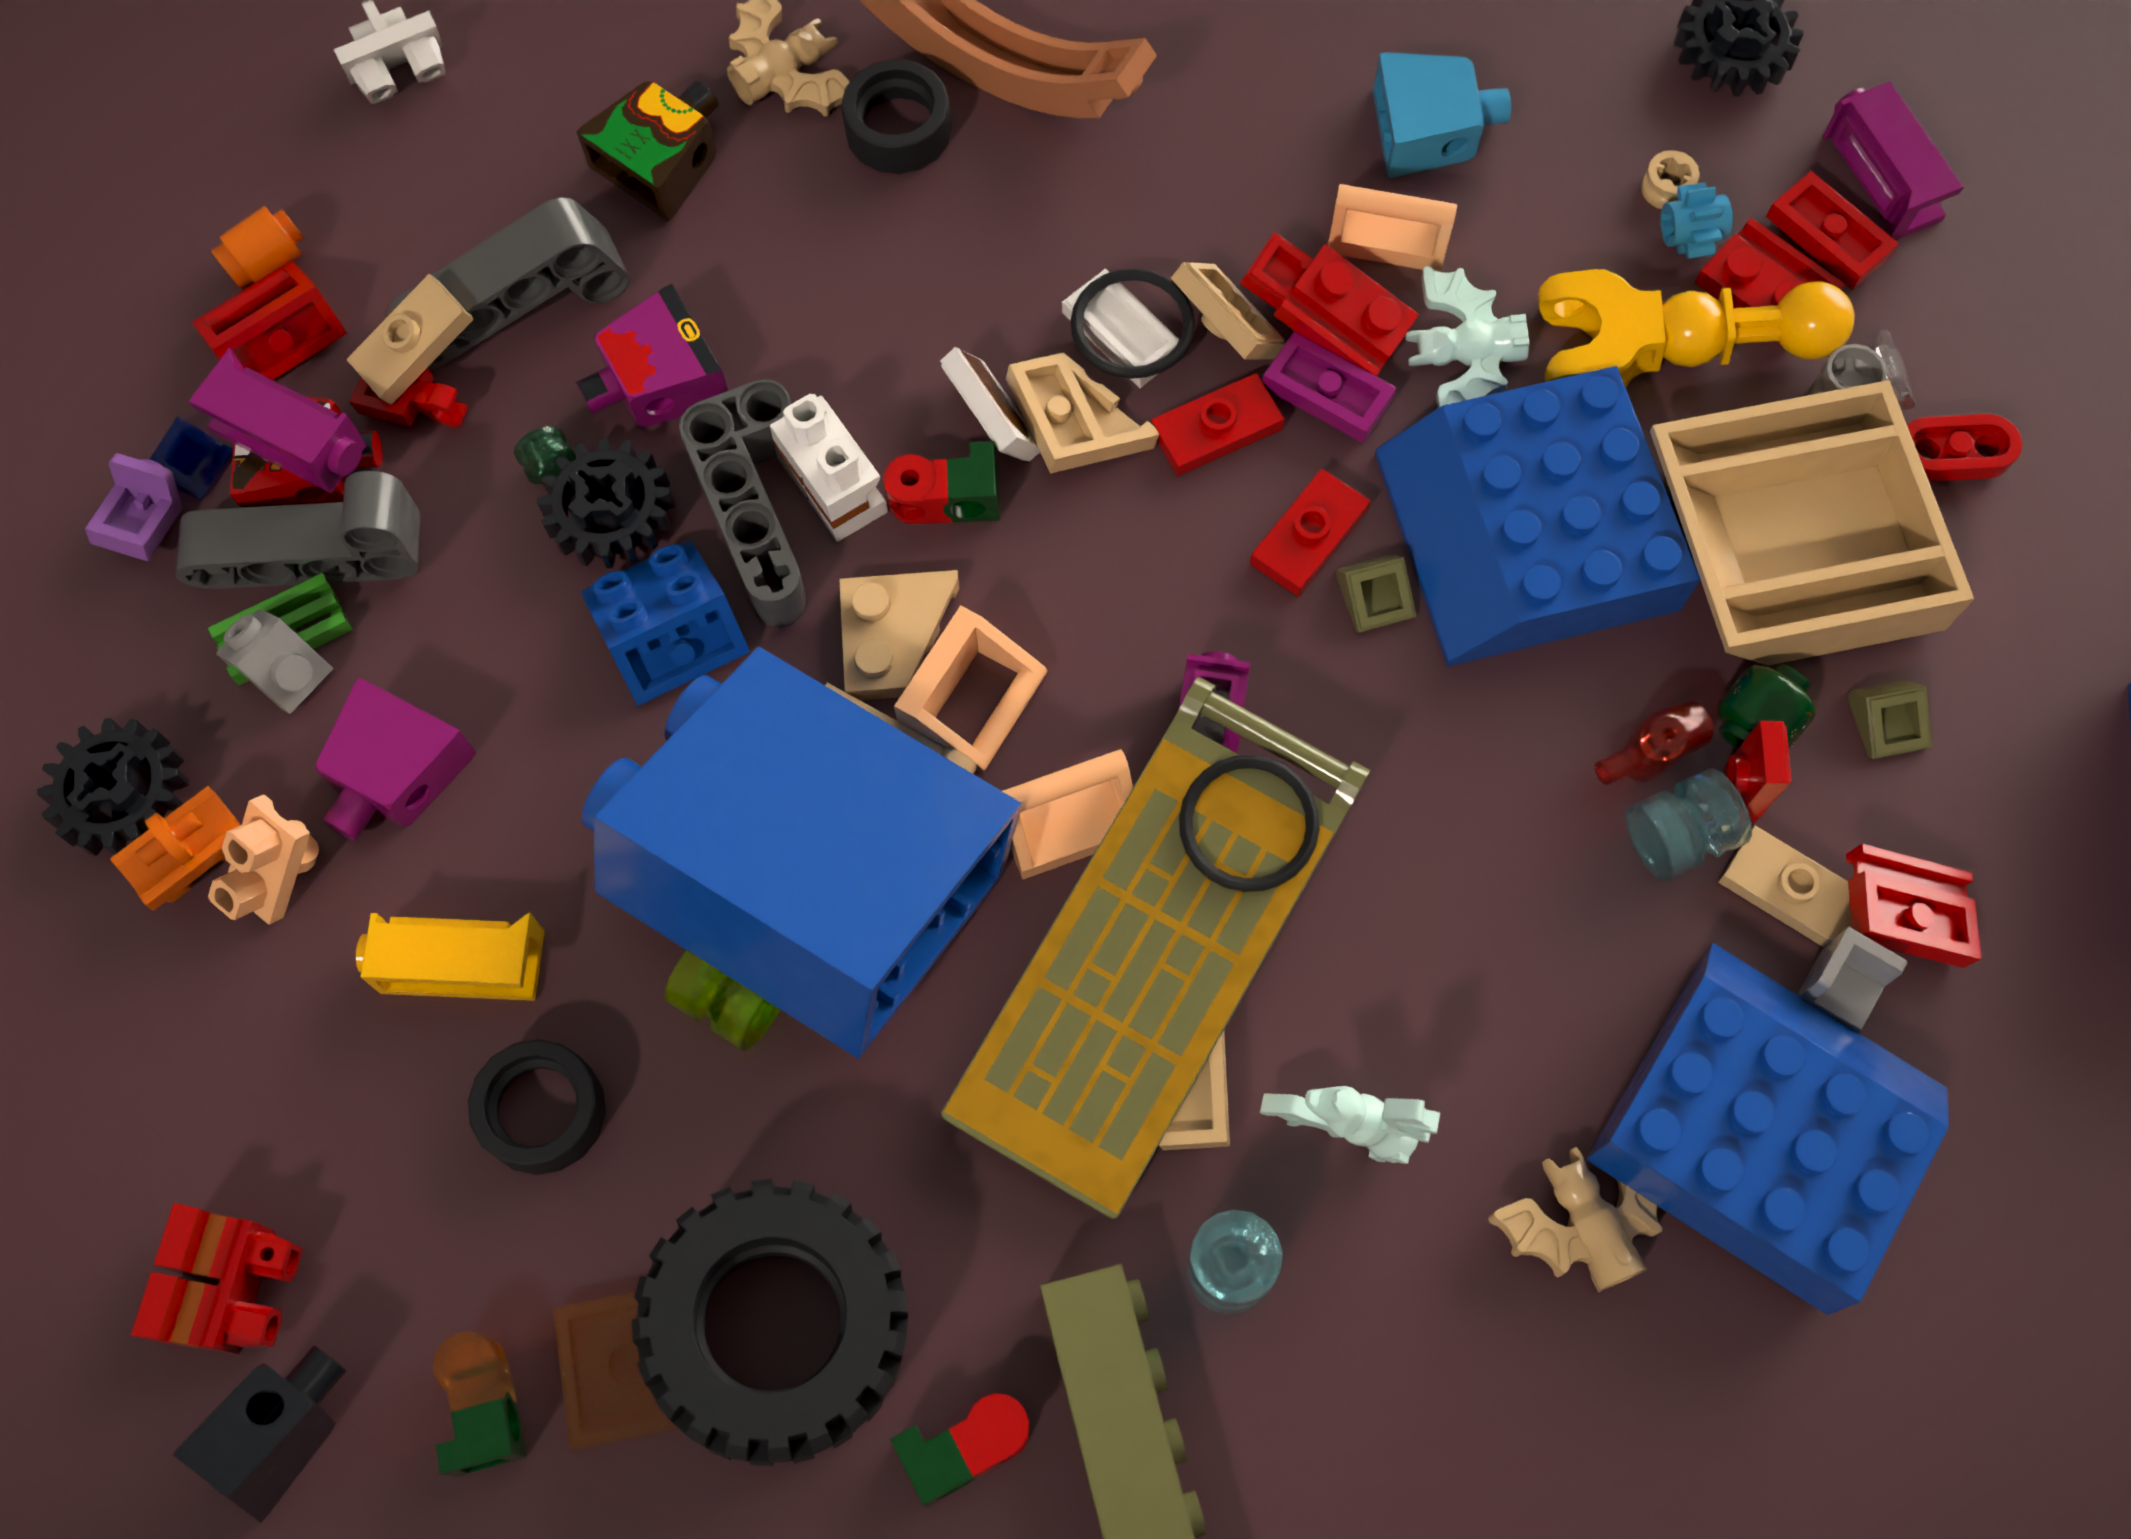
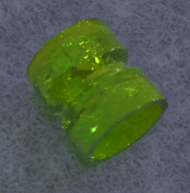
[664,950,781,1051]

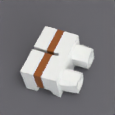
[770,394,888,542]

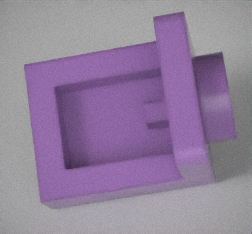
[85,453,183,562]

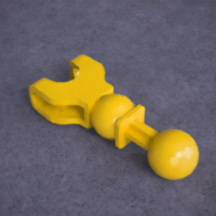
[1538,269,1855,388]

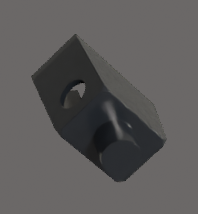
[172,1345,347,1523]

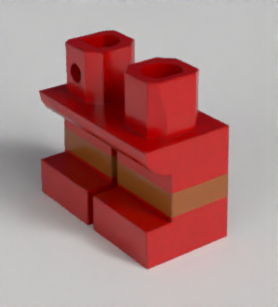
[131,1202,303,1355]

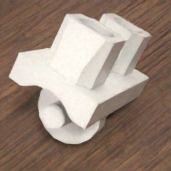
[334,0,446,104]

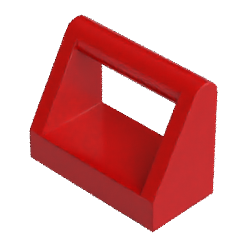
[191,260,347,380]

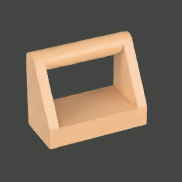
[1328,184,1457,272]
[894,605,1048,773]
[1002,749,1133,880]

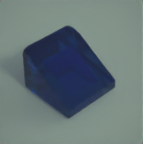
[149,416,233,500]

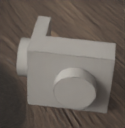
[216,609,334,714]

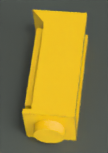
[356,912,545,1001]

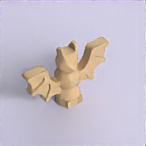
[727,0,849,117]
[1488,1147,1662,1293]

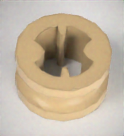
[1641,150,1700,209]

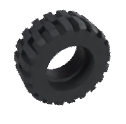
[631,1179,908,1466]

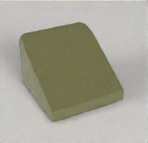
[1335,555,1417,633]
[1848,680,1933,759]

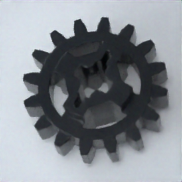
[1674,0,1803,97]
[537,438,675,568]
[37,718,189,856]

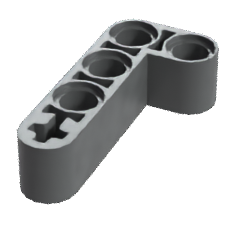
[385,198,630,370]
[679,379,807,627]
[175,471,421,589]

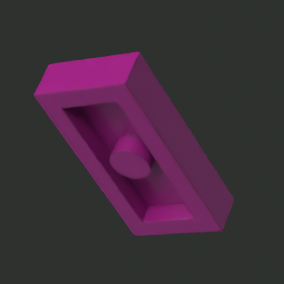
[1262,332,1397,444]

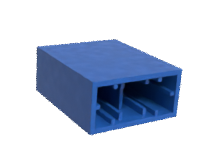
[581,646,1022,1059]

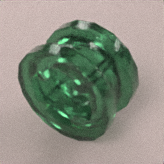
[513,426,577,484]

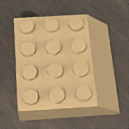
[1650,380,1974,666]

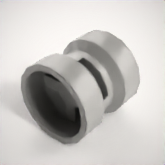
[1809,344,1888,395]

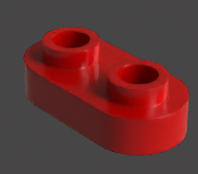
[1907,414,2023,482]

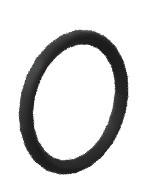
[1070,268,1195,379]
[1179,755,1320,892]

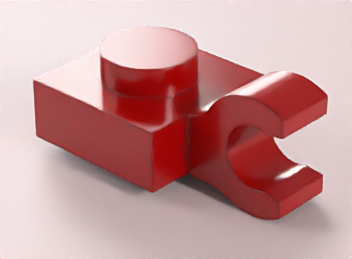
[349,367,469,428]

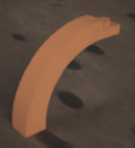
[860,0,1157,118]

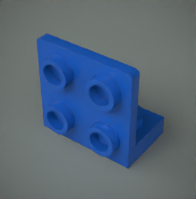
[581,541,750,706]

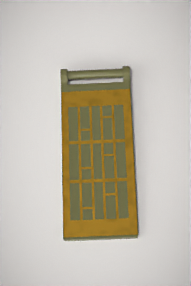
[941,676,1371,1219]

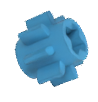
[1660,183,1733,259]

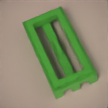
[208,573,353,686]

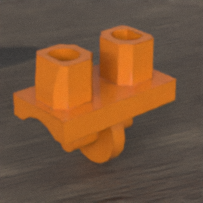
[110,786,241,911]

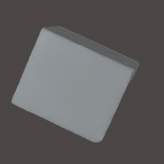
[1797,926,1907,1032]

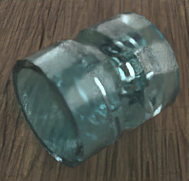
[1625,768,1752,881]
[1186,1210,1283,1315]

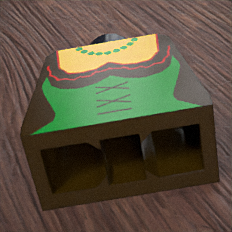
[576,81,718,222]

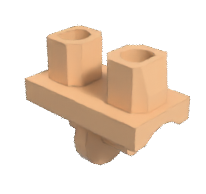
[208,794,319,925]

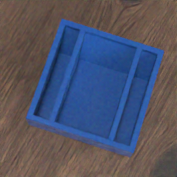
[1375,366,1700,667]
[1586,942,1949,1315]

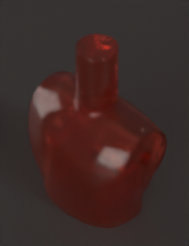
[1595,701,1714,785]

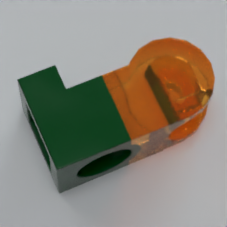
[433,1331,527,1477]

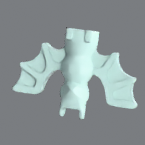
[1405,266,1530,409]
[1260,1086,1440,1164]

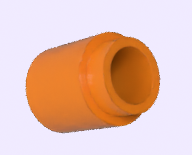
[211,205,304,290]

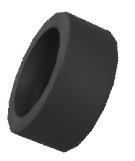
[841,59,951,174]
[468,1039,606,1175]

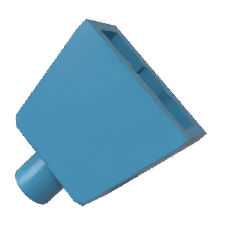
[1372,52,1511,178]

